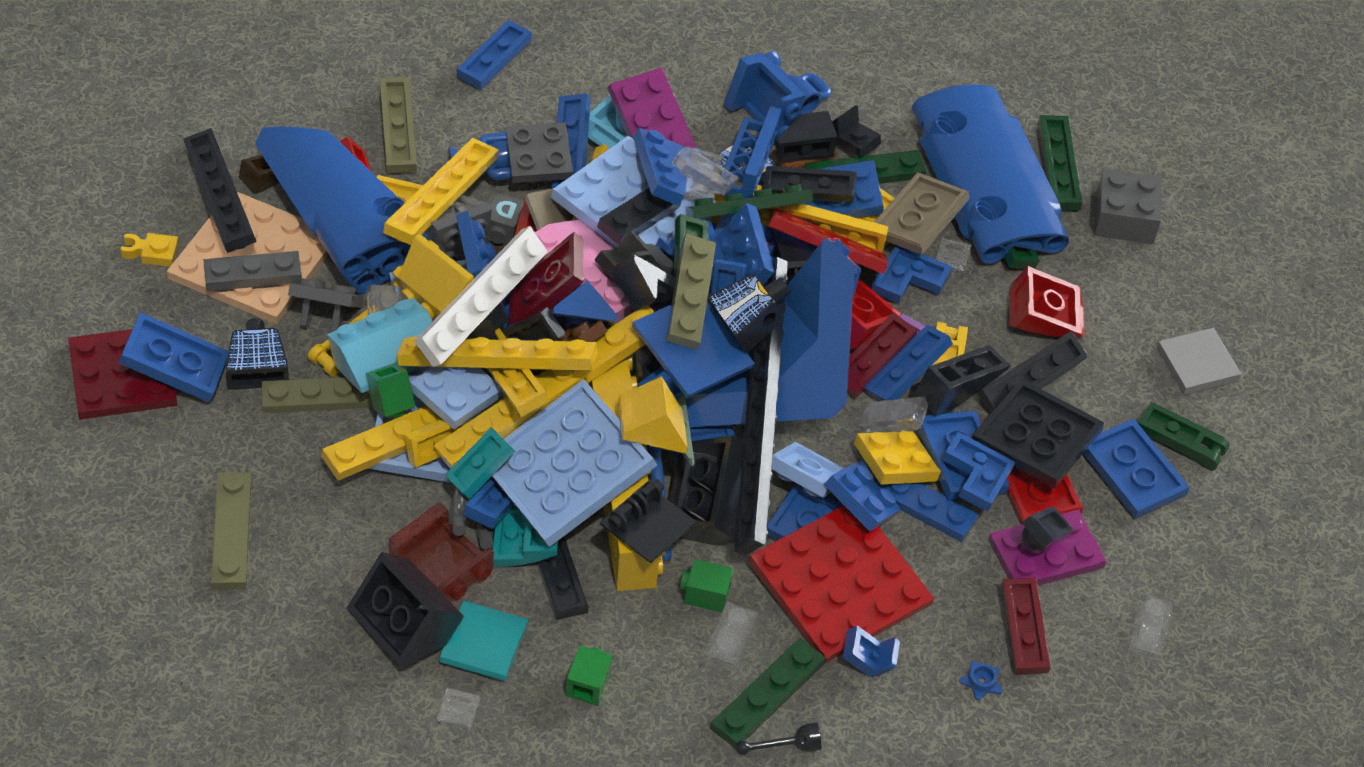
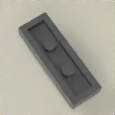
[203,251,302,291]

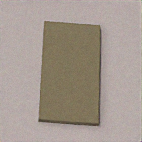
[524,188,574,231]

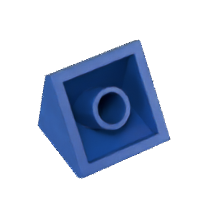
[550,280,618,330]

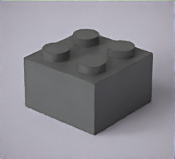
[1094,169,1162,244]

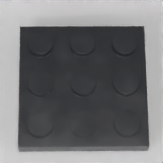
[972,379,1104,488]

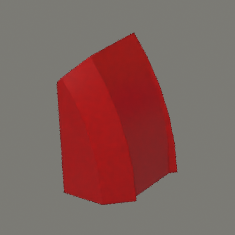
[1008,266,1085,337]
[850,279,902,349]

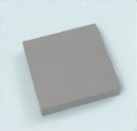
[1157,328,1241,394]

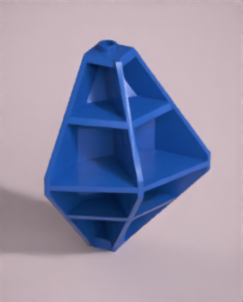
[685,238,861,427]

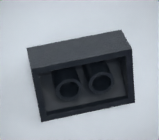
[669,436,744,545]
[347,552,464,667]

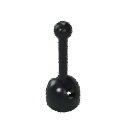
[736,722,822,755]

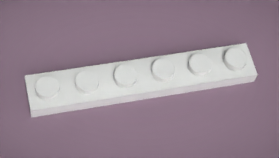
[414,226,548,367]

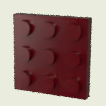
[68,329,178,420]

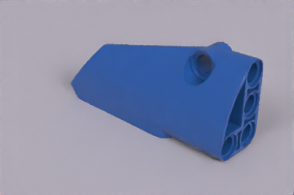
[255,127,430,294]

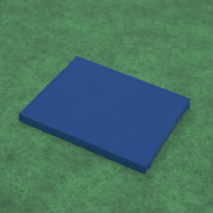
[632,302,755,398]

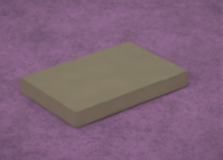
[874,172,970,255]

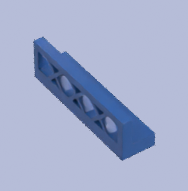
[716,106,782,198]

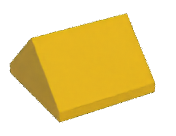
[618,376,688,454]

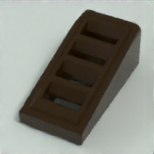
[239,154,280,194]

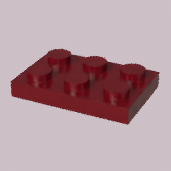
[509,232,584,325]

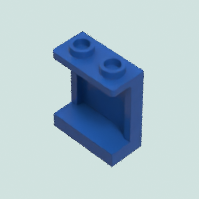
[724,53,806,145]

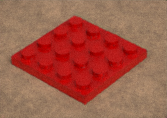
[748,505,935,664]

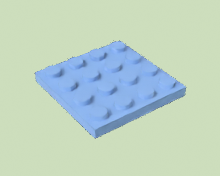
[551,136,716,248]
[492,379,657,547]

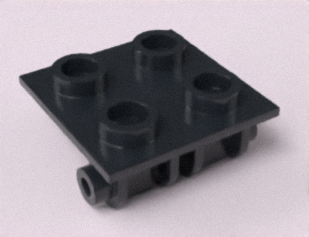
[600,479,696,563]

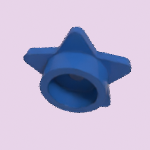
[959,661,1003,700]

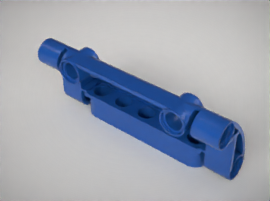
[912,84,1070,264]

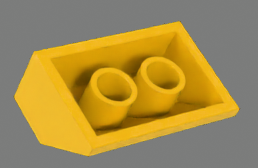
[398,234,474,321]

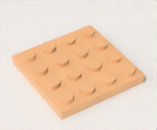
[167,192,329,324]

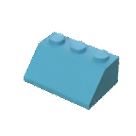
[327,298,433,393]

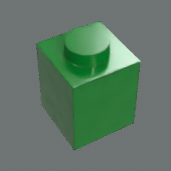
[365,363,415,418]
[680,559,733,613]
[565,645,613,706]

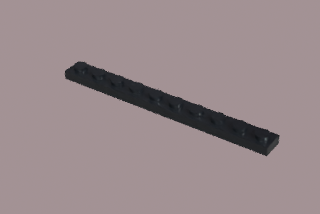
[734,257,788,556]

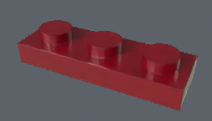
[847,312,917,399]
[1002,577,1051,675]

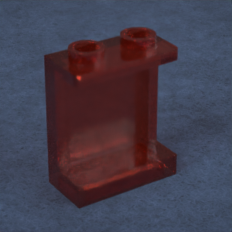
[389,502,494,601]

